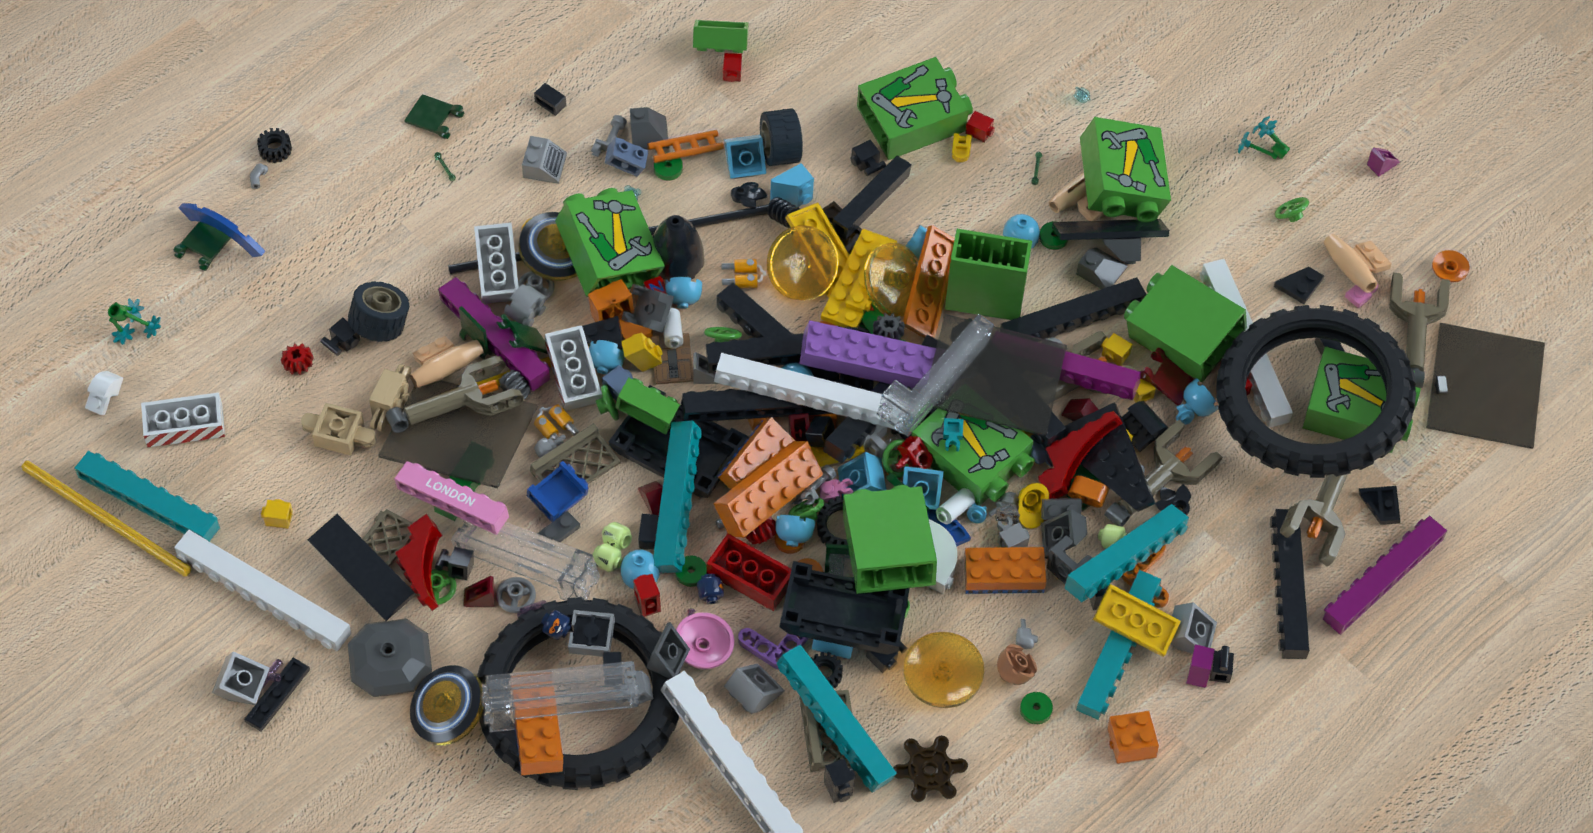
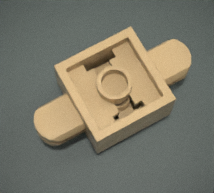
[369,364,412,432]
[301,403,376,456]

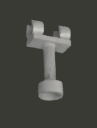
[591,115,627,157]
[792,465,836,505]

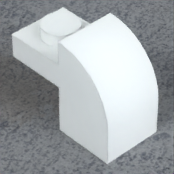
[85,371,123,415]
[863,424,888,460]

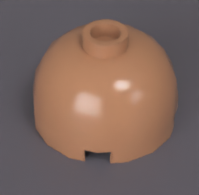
[996,644,1037,685]

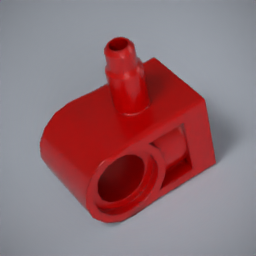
[895,436,933,469]

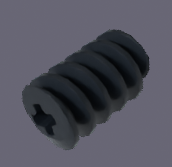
[767,197,800,230]

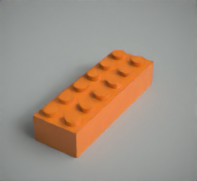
[713,441,823,538]

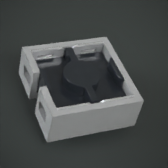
[568,610,615,657]

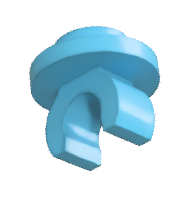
[1176,404,1195,425]
[967,503,987,523]

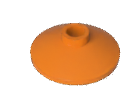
[1432,250,1470,282]

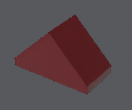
[1062,398,1099,421]
[788,413,810,441]
[638,481,663,515]
[463,575,495,607]

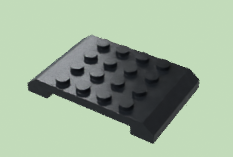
[609,385,748,498]
[779,561,910,654]

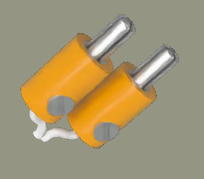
[721,259,766,288]
[534,404,579,446]

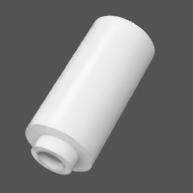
[663,308,684,348]
[936,488,975,524]

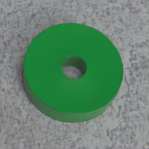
[654,158,683,181]
[1039,221,1068,250]
[675,555,707,587]
[1020,692,1053,725]

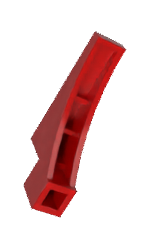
[1038,411,1122,499]
[395,513,443,611]

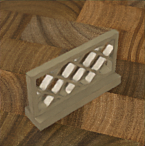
[530,423,621,484]
[799,690,852,772]

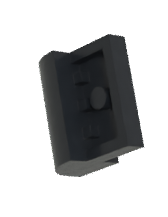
[1122,401,1169,452]

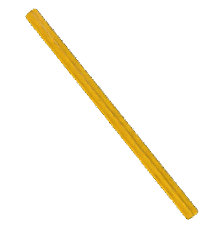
[21,460,191,577]

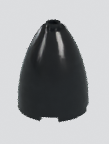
[653,215,704,282]

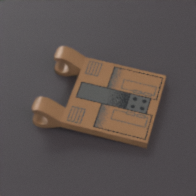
[652,333,694,384]

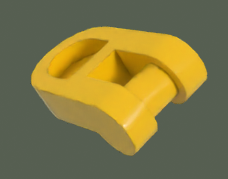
[952,133,972,162]

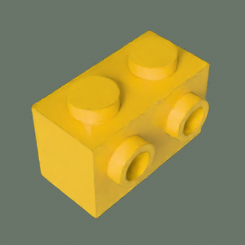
[621,333,662,372]

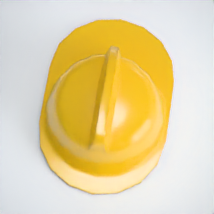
[1018,483,1049,529]

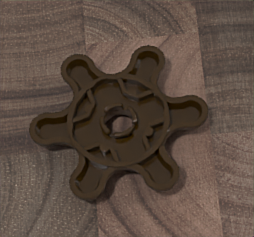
[893,735,968,802]

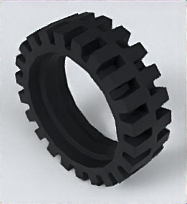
[817,496,848,545]

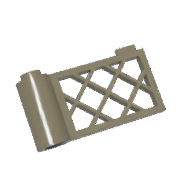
[363,509,412,567]

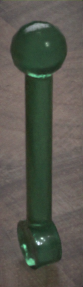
[434,152,456,181]
[1031,152,1042,185]

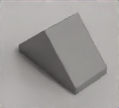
[693,352,719,384]

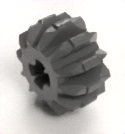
[873,312,905,340]
[499,370,531,400]

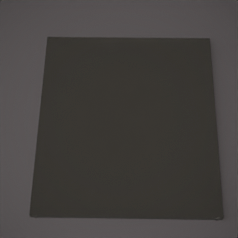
[922,314,1067,436]
[1426,323,1545,449]
[378,380,538,489]

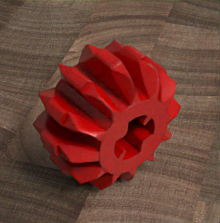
[281,342,314,375]
[745,516,777,545]

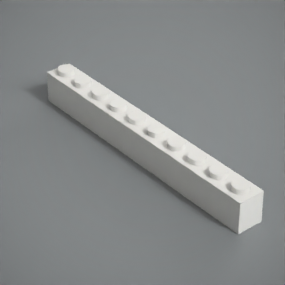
[1200,259,1293,428]
[714,353,909,431]
[174,530,351,651]
[661,671,803,833]

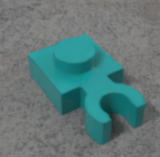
[943,418,964,451]

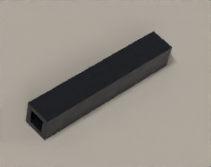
[832,155,912,240]

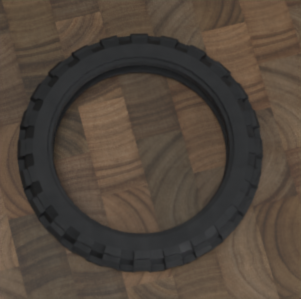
[1216,305,1416,478]
[476,597,680,790]

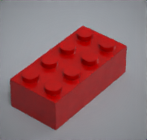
[706,533,791,611]

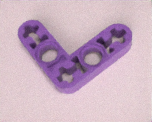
[738,628,809,670]

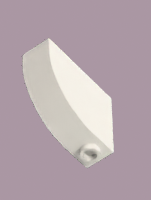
[927,519,957,594]

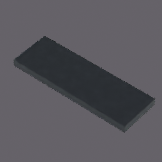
[1052,219,1170,240]
[307,514,416,621]

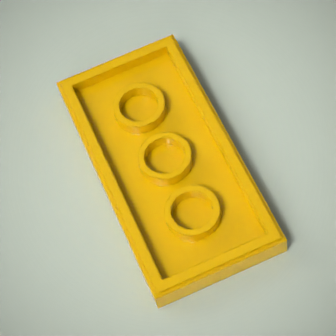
[1092,584,1181,657]

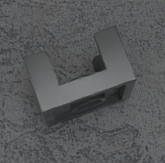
[621,284,674,333]
[1047,535,1092,584]

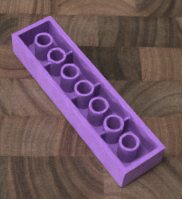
[800,320,957,397]

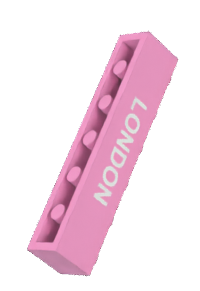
[394,461,509,535]

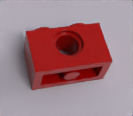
[633,574,661,617]

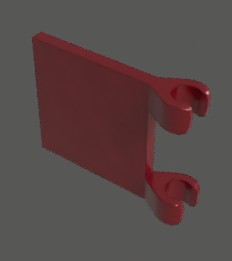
[1140,347,1194,406]

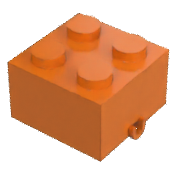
[588,279,634,322]
[1107,711,1159,764]

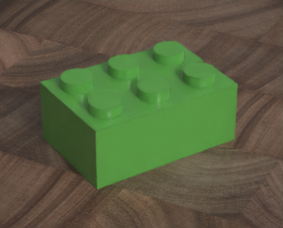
[693,20,749,53]
[615,377,680,434]

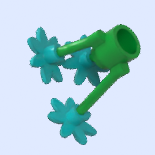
[1238,116,1290,159]
[108,298,161,345]

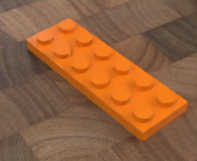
[903,225,955,339]

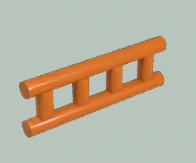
[647,130,724,163]

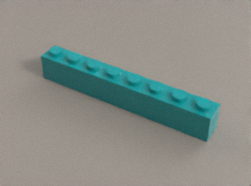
[653,421,702,573]
[74,450,220,542]
[1064,504,1189,603]
[1076,570,1163,720]
[776,644,897,793]

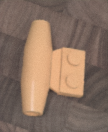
[1049,172,1104,221]
[1324,234,1392,293]
[410,336,484,388]

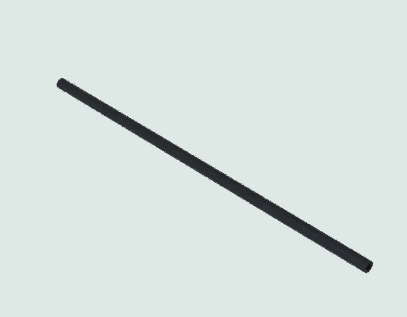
[448,204,768,274]

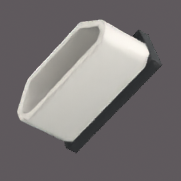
[1434,376,1448,394]

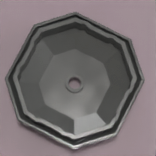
[348,618,432,697]

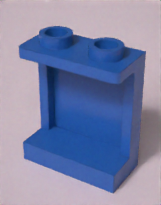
[527,461,589,522]

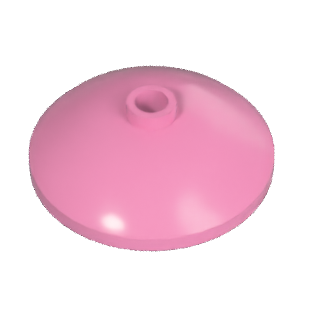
[676,613,734,669]

